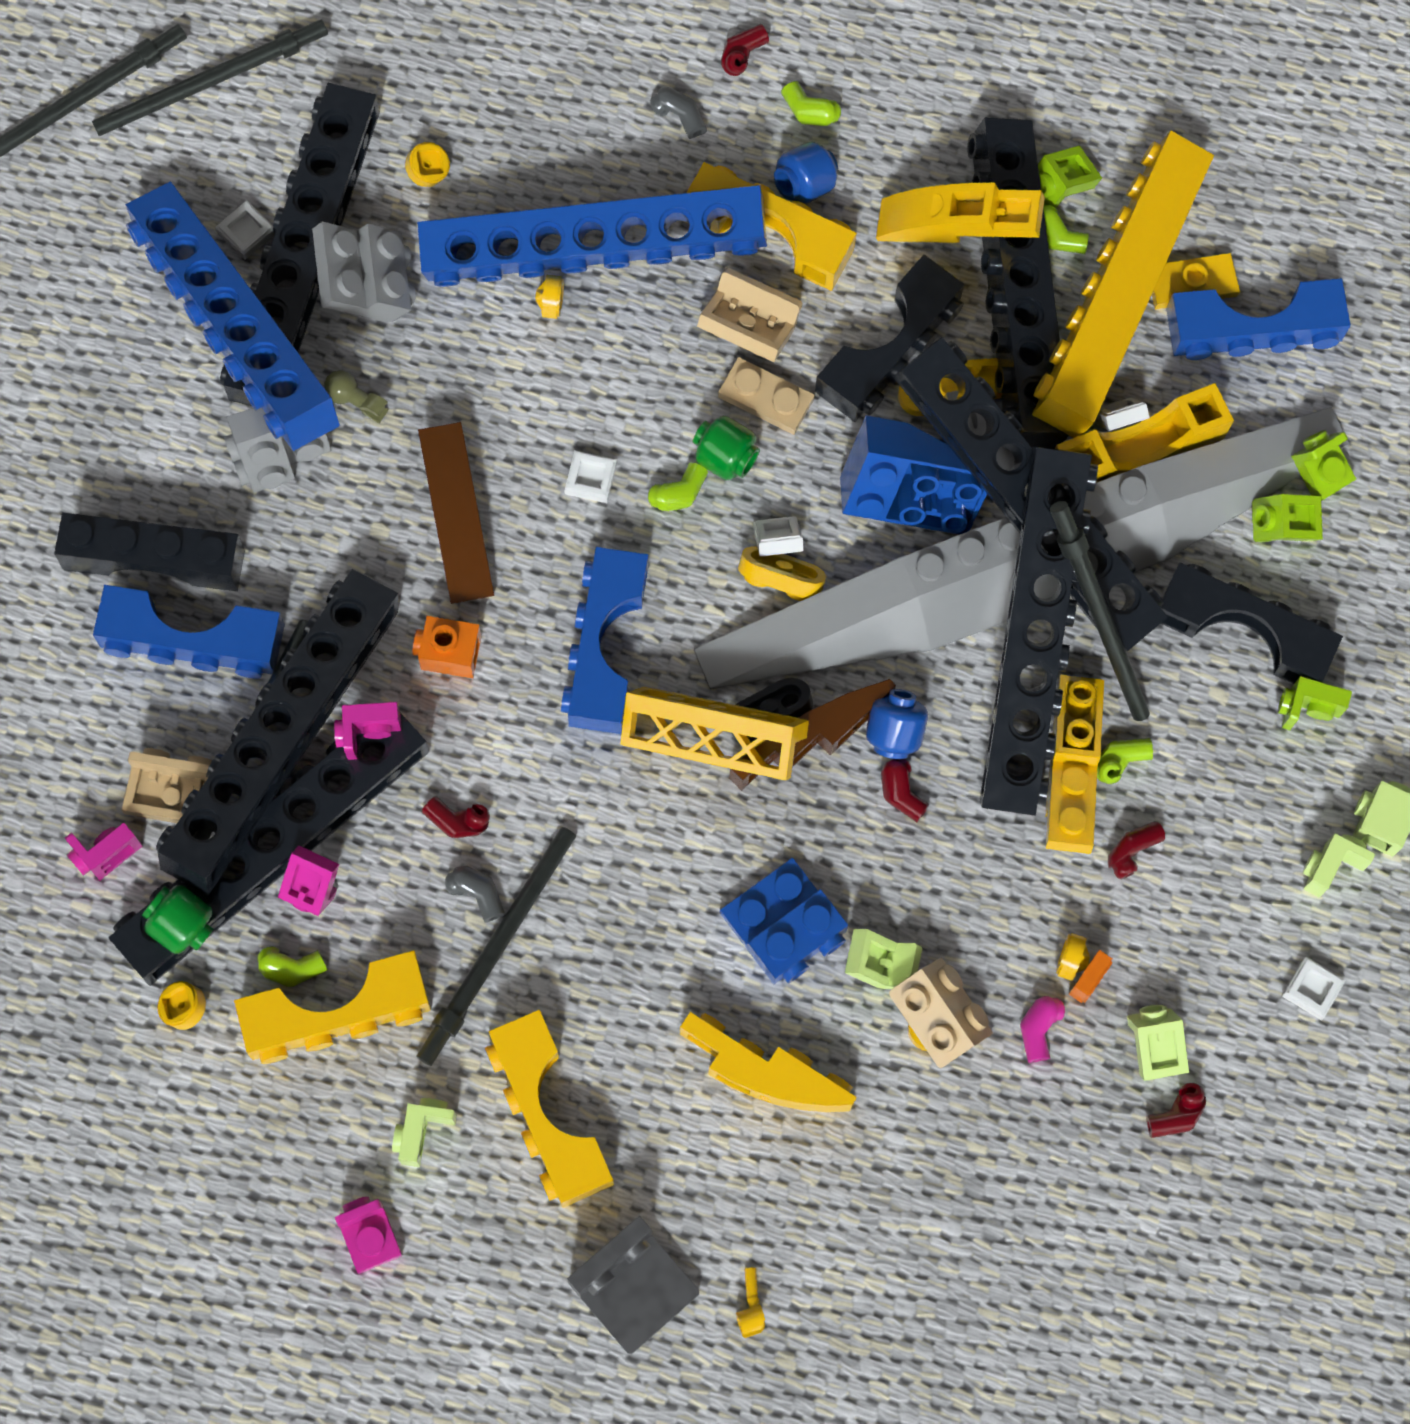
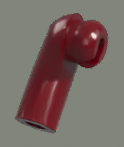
[721,23,769,76]
[881,758,930,823]
[421,796,490,838]
[1107,821,1165,880]
[1146,1083,1206,1138]

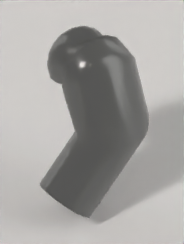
[650,87,707,139]
[445,866,505,923]

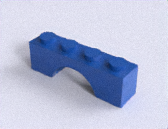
[1166,278,1351,361]
[561,547,648,734]
[93,585,285,679]

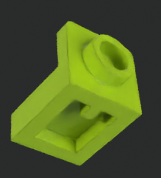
[1038,145,1102,208]
[1291,430,1356,501]
[1252,494,1323,542]
[1278,676,1352,730]

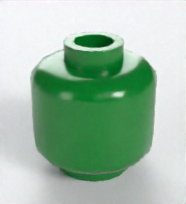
[693,416,760,480]
[142,885,214,954]

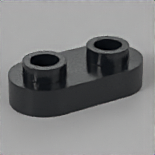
[731,678,813,743]

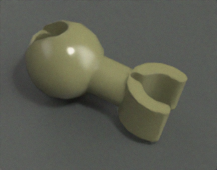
[324,370,389,424]

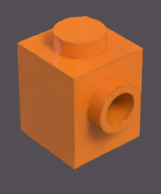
[412,616,482,678]

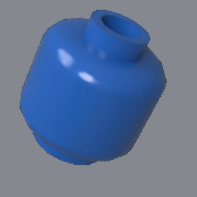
[774,142,838,204]
[866,689,928,759]

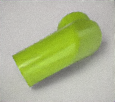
[1043,205,1089,254]
[648,462,708,511]
[1097,738,1153,784]
[257,946,328,987]

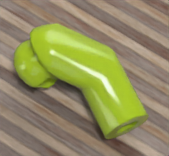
[781,81,841,126]

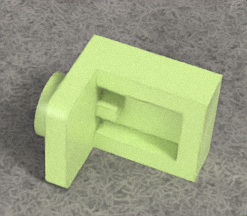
[1302,833,1375,898]
[844,929,922,989]
[392,1098,457,1167]

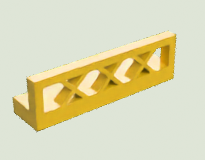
[620,686,809,780]

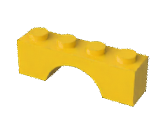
[683,162,857,291]
[1055,383,1234,483]
[234,950,431,1064]
[484,1009,614,1208]

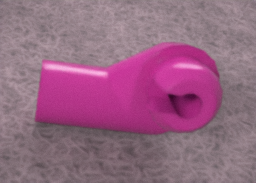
[1020,996,1065,1063]

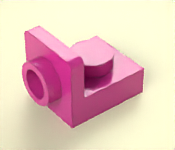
[334,702,401,760]
[65,823,143,881]
[278,846,340,916]
[335,1196,402,1274]

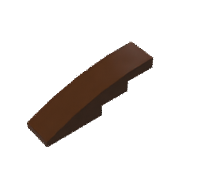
[418,422,494,604]
[729,679,896,791]

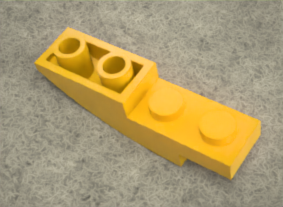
[876,183,1045,243]
[1045,675,1104,854]
[680,1012,857,1112]

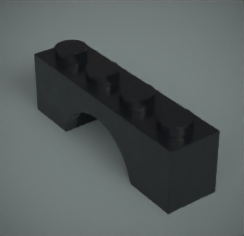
[815,254,964,422]
[54,512,245,592]
[1161,562,1343,684]

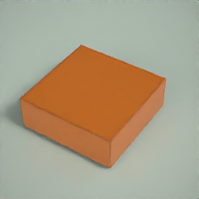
[1069,950,1113,1003]

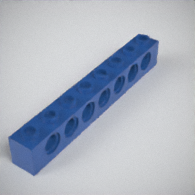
[125,181,340,451]
[417,185,767,287]

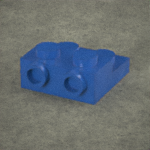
[720,858,849,985]

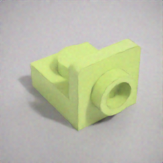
[1127,1005,1189,1081]

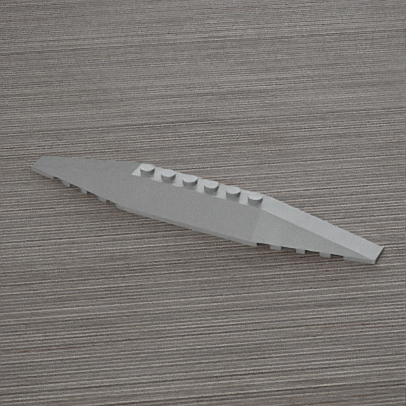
[694,407,1350,689]

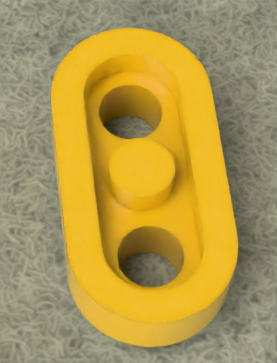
[738,546,826,601]

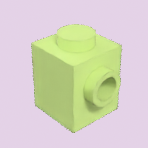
[1352,781,1410,857]

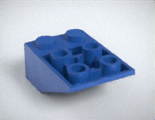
[840,415,987,535]

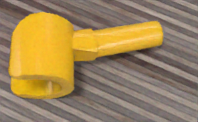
[735,1267,765,1338]

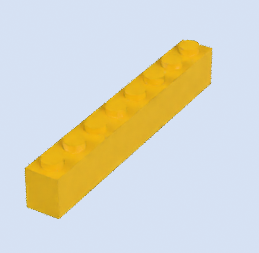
[1032,130,1214,438]

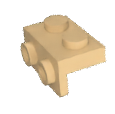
[697,268,802,362]
[122,748,212,823]
[889,957,994,1068]

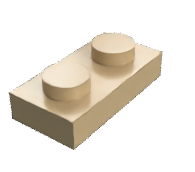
[718,357,815,435]

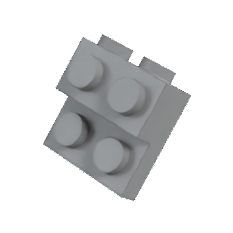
[312,222,416,322]
[224,408,331,493]

